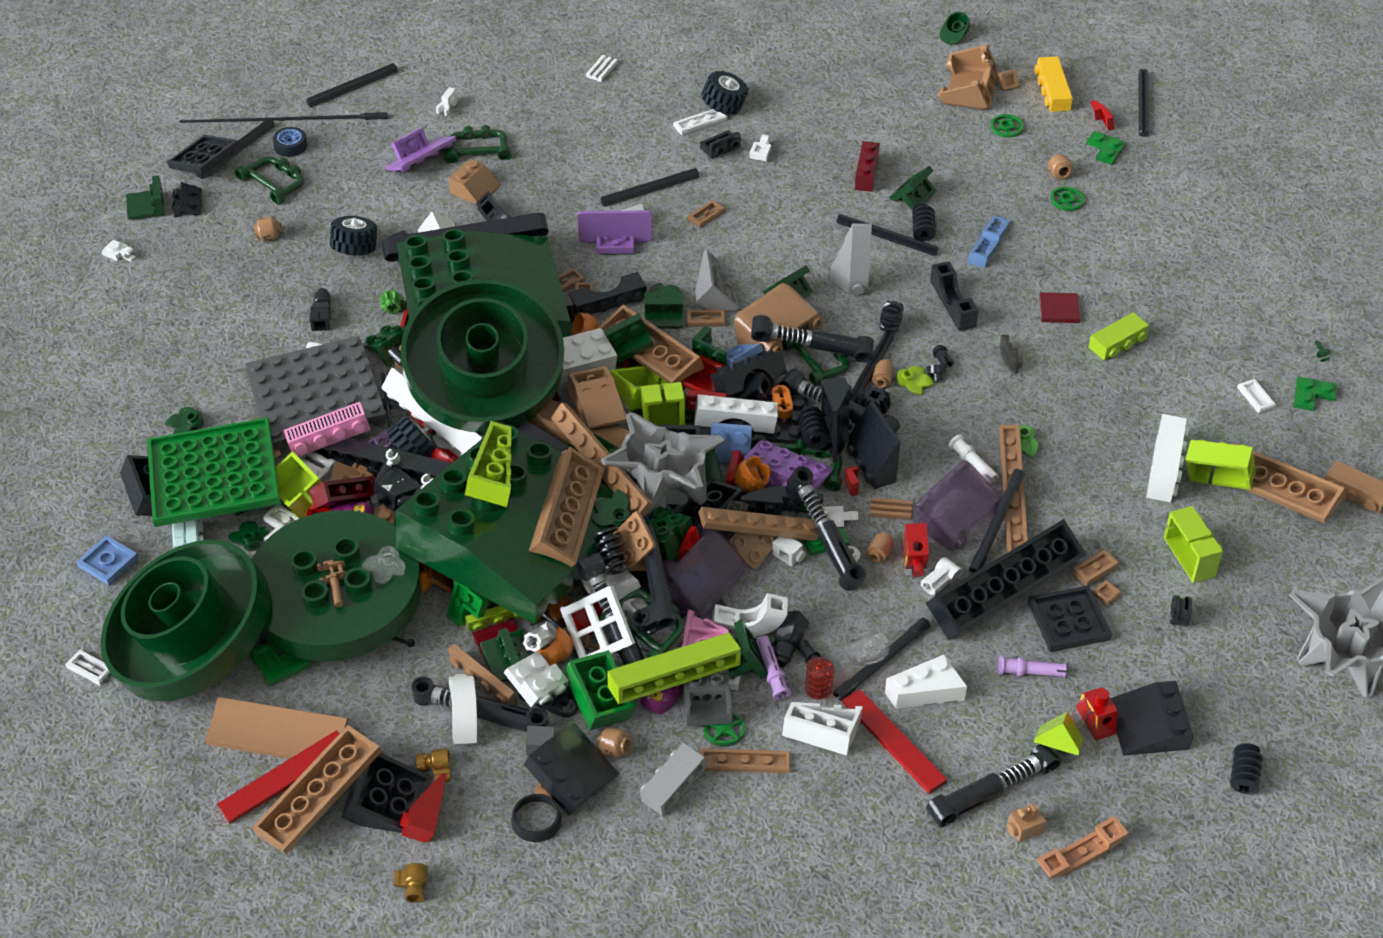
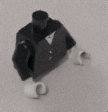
[371,449,433,511]

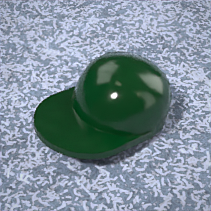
[940,11,971,45]

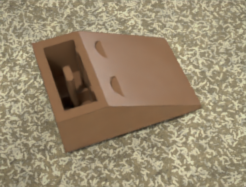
[568,366,627,429]

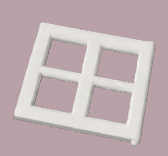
[560,585,635,658]

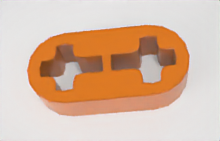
[771,385,793,419]

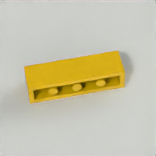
[1034,56,1073,112]

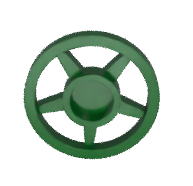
[990,114,1023,138]
[1050,187,1085,211]
[703,712,745,746]

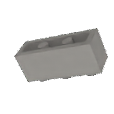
[640,743,706,816]

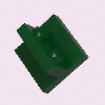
[889,165,936,210]
[762,265,813,298]
[644,292,683,329]
[604,313,655,363]
[729,619,768,679]
[480,628,532,682]

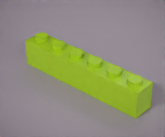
[608,632,741,704]

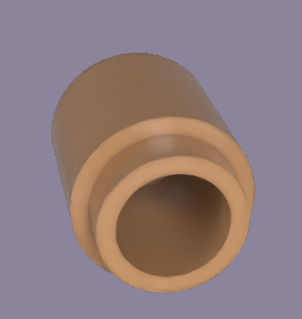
[872,360,894,388]
[866,532,894,563]

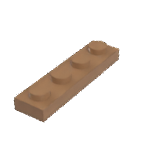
[448,644,518,705]

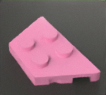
[682,610,729,647]

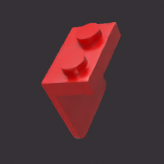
[681,355,725,392]

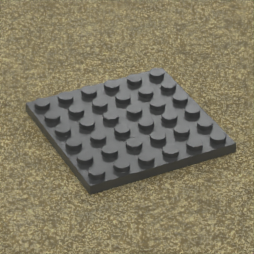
[245,335,387,448]

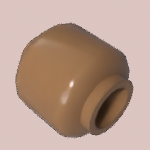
[1048,154,1074,180]
[254,216,283,242]
[597,727,632,759]

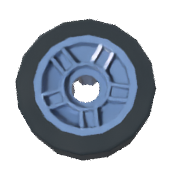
[273,127,307,157]

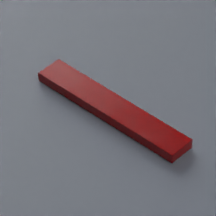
[842,689,947,794]
[217,730,339,824]

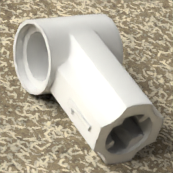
[921,557,963,595]
[523,622,557,652]

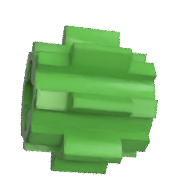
[380,289,404,314]

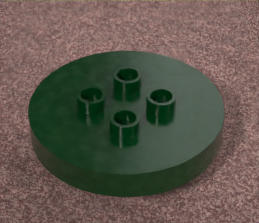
[401,279,564,433]
[252,510,422,662]
[101,540,270,701]

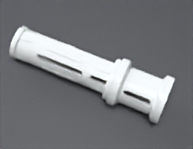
[949,434,999,484]

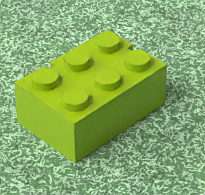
[610,366,667,411]
[641,382,685,426]
[1185,440,1256,490]
[276,451,322,519]
[1163,506,1223,583]

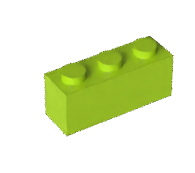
[1089,312,1149,360]

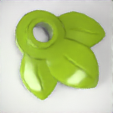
[896,366,934,395]

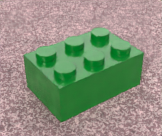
[564,650,635,731]

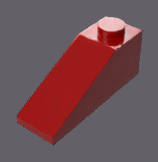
[400,773,447,842]

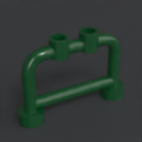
[445,125,512,163]
[234,156,304,204]
[782,330,850,387]
[779,439,842,491]
[599,589,685,658]

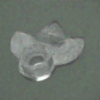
[362,546,406,584]

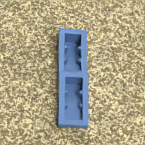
[968,215,1011,268]

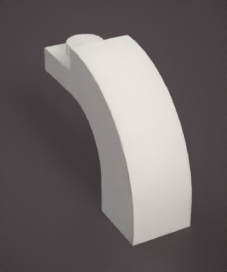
[712,593,788,636]
[449,674,477,744]

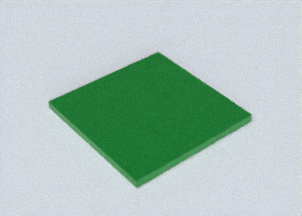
[147,417,281,527]

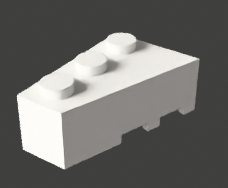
[885,655,967,709]
[782,702,863,755]

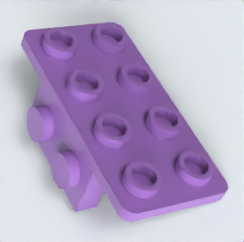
[385,128,457,172]
[578,210,652,254]
[744,440,832,490]

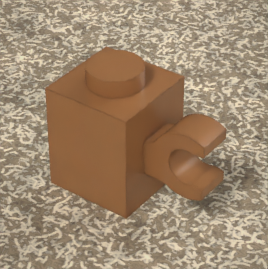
[1007,803,1046,842]

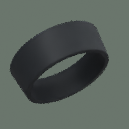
[511,794,562,842]

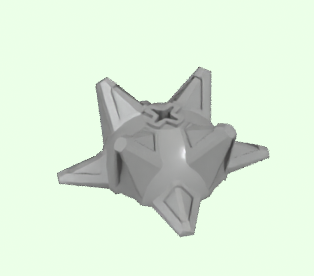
[601,413,725,516]
[1289,577,1383,697]

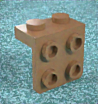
[614,512,656,571]
[717,531,778,569]

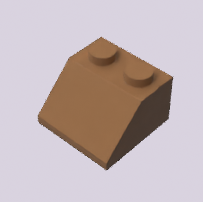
[449,159,500,204]

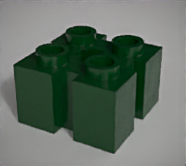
[645,506,693,562]

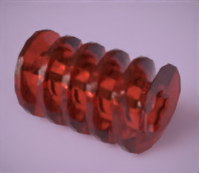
[805,657,834,700]

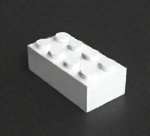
[560,328,617,385]
[1146,414,1189,502]

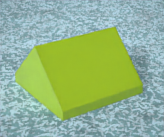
[1034,711,1084,755]

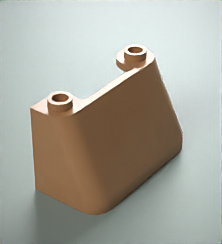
[938,44,998,110]
[734,283,824,356]

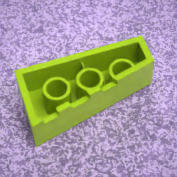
[465,421,511,507]

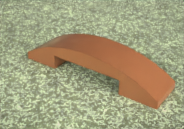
[1037,816,1129,879]

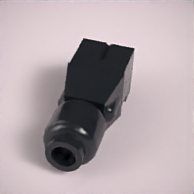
[310,288,331,331]
[774,611,809,667]

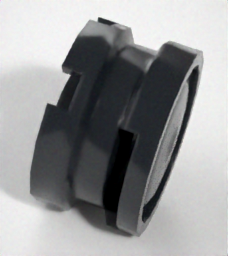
[1170,595,1192,627]

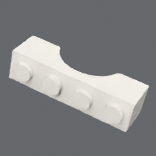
[694,394,778,434]

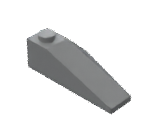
[830,223,872,295]
[695,249,739,311]

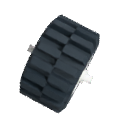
[701,71,748,115]
[330,216,377,256]
[387,415,437,458]

